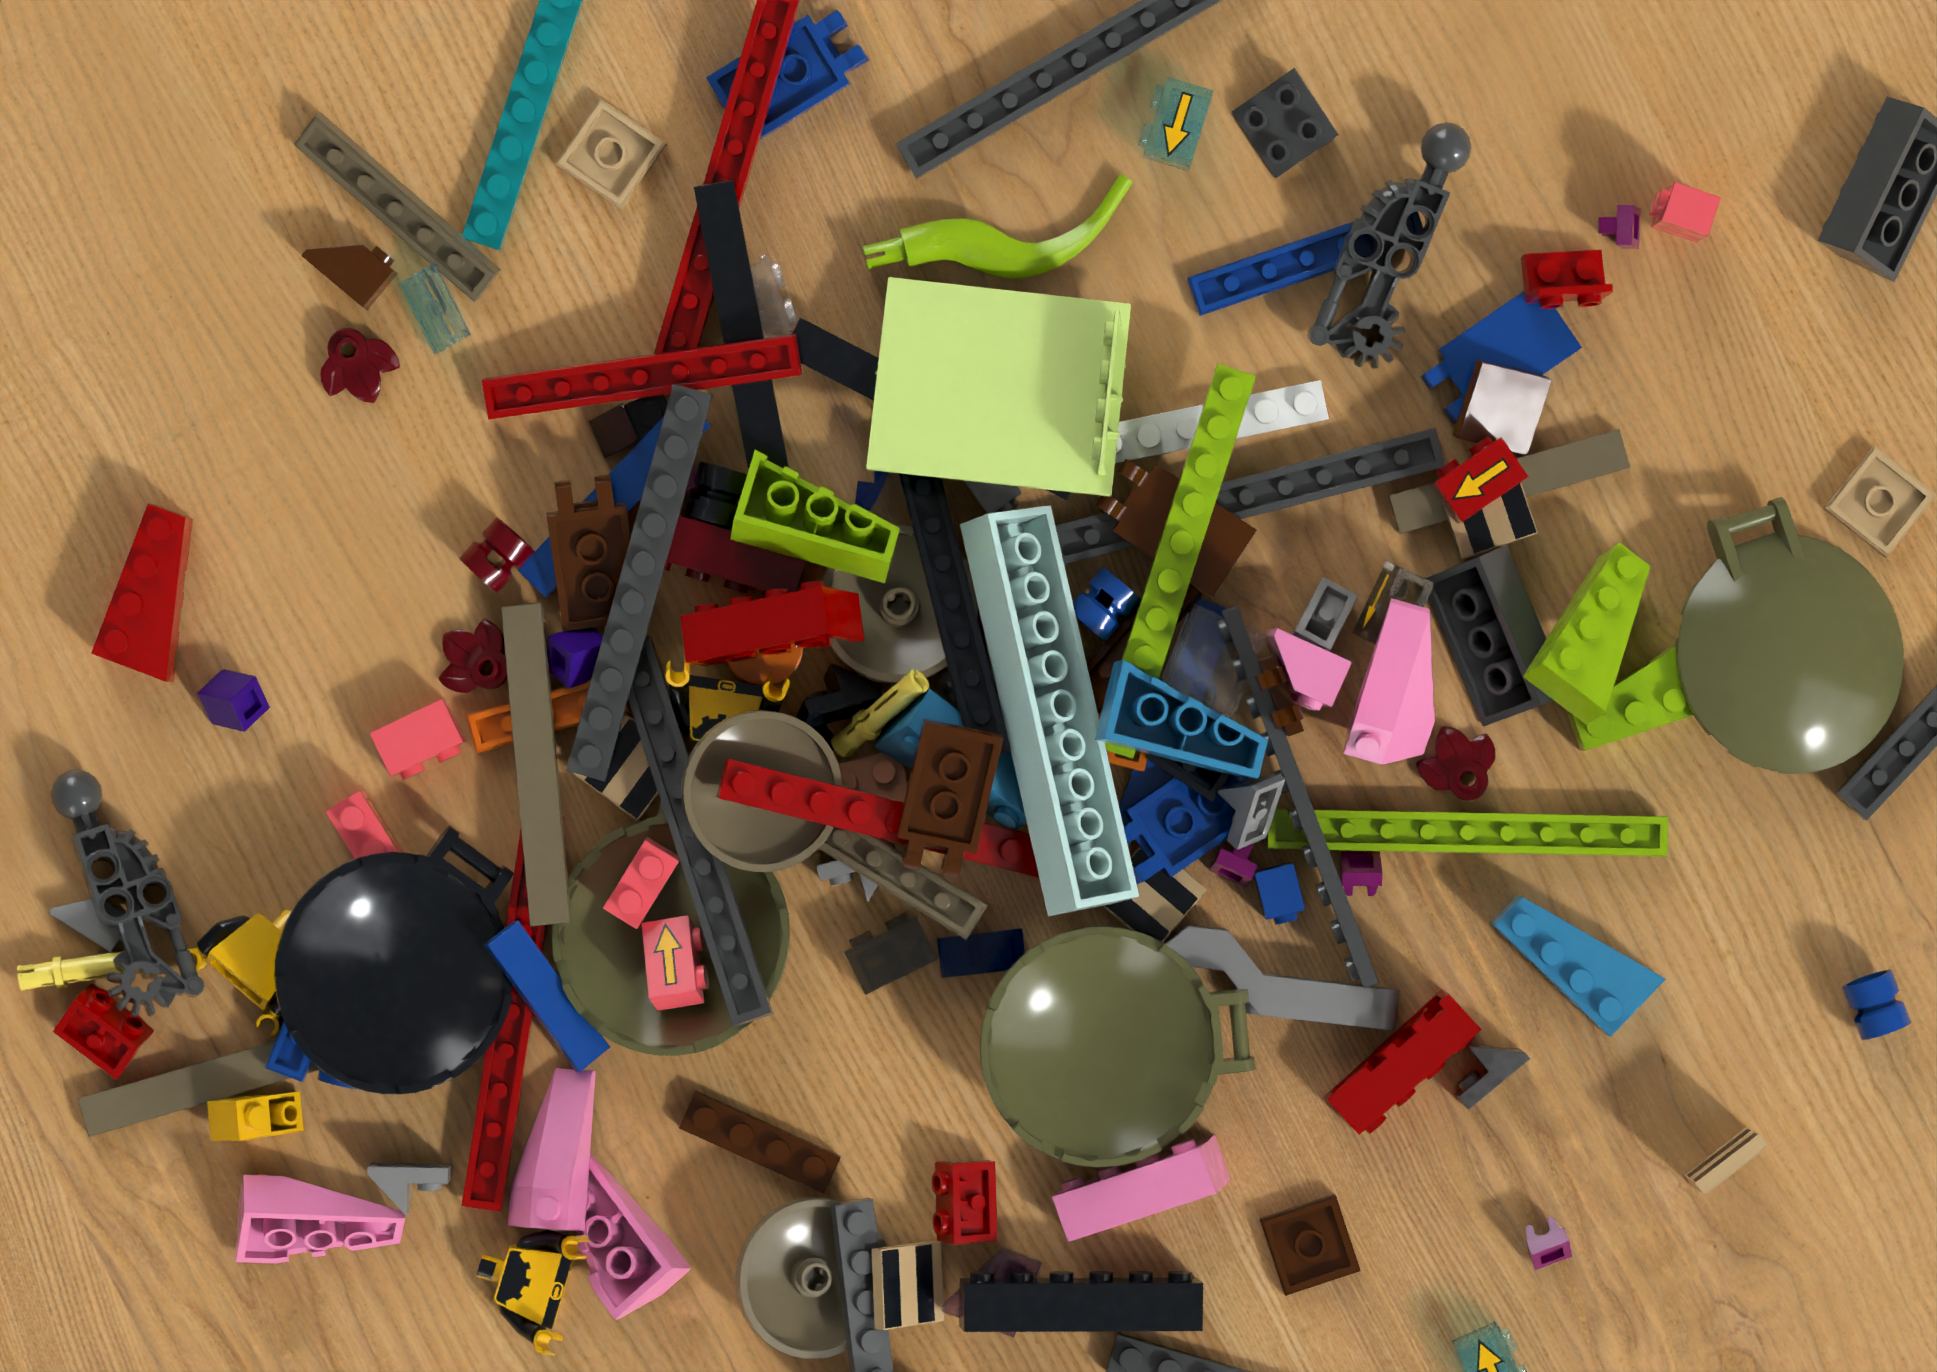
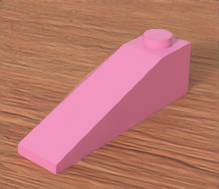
[1343,598,1435,765]
[576,1152,692,1320]

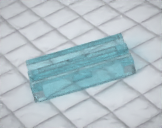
[398,264,471,354]

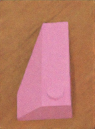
[508,1068,596,1231]
[236,1174,405,1264]

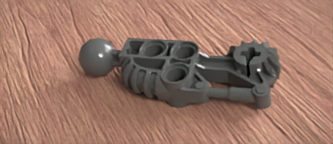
[1307,122,1472,369]
[51,769,204,1017]

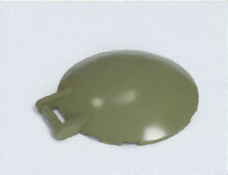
[1675,497,1904,774]
[552,802,790,1056]
[980,926,1255,1167]

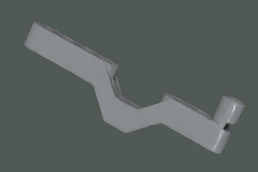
[1164,925,1399,1030]

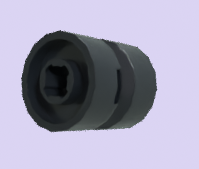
[685,461,747,528]

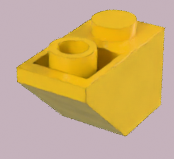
[207,1091,304,1141]

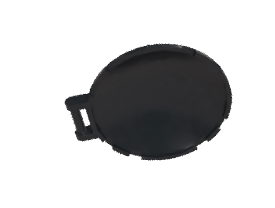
[274,826,514,1094]

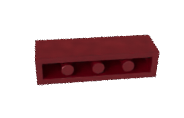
[665,516,807,598]

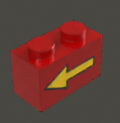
[1431,436,1529,524]

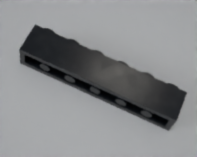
[959,1271,1203,1332]

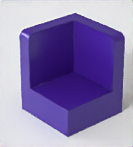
[547,628,603,688]
[197,669,270,732]

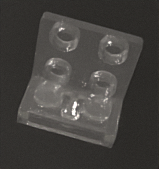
[750,254,798,338]

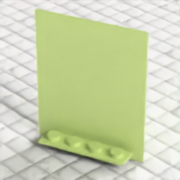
[866,277,1131,497]

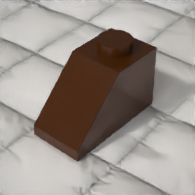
[301,245,398,310]

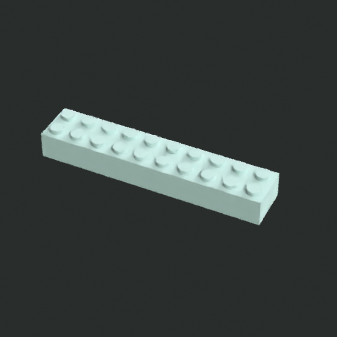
[960,505,1139,917]

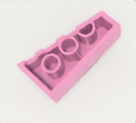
[1052,1134,1231,1242]

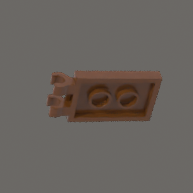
[1095,459,1257,597]
[546,475,631,632]
[897,718,1004,878]

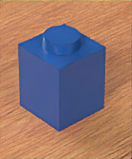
[1253,862,1305,925]

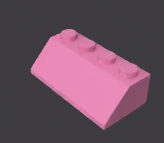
[1264,628,1352,711]

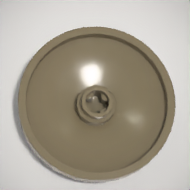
[822,525,979,685]
[681,710,843,872]
[735,1197,888,1359]

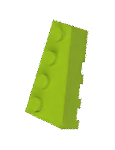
[730,450,900,583]
[1523,542,1651,724]
[1567,644,1693,751]

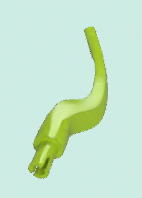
[862,174,1133,279]

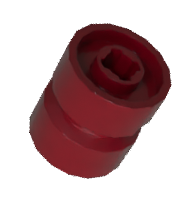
[459,517,535,593]

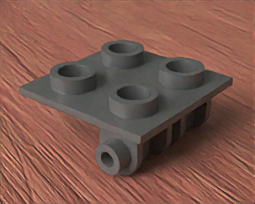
[1232,68,1339,178]

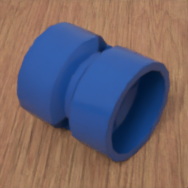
[1073,567,1141,642]
[1842,969,1911,1040]

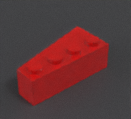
[91,503,193,682]
[680,581,865,666]
[1324,989,1482,1135]

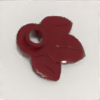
[320,328,400,403]
[439,619,508,693]
[1416,726,1496,801]

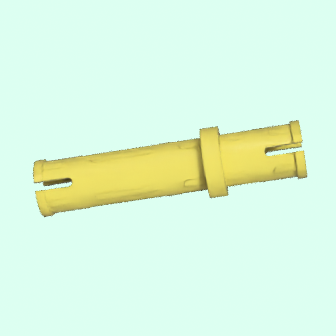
[831,669,929,758]
[17,952,122,991]

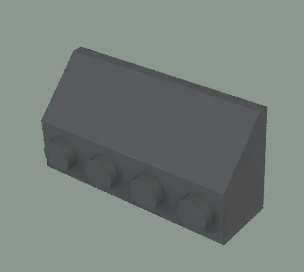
[1817,97,1937,282]
[1421,545,1553,727]

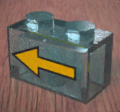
[1138,77,1213,171]
[1452,1322,1527,1372]

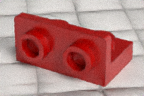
[1521,250,1613,309]
[53,984,154,1080]
[932,1160,997,1245]

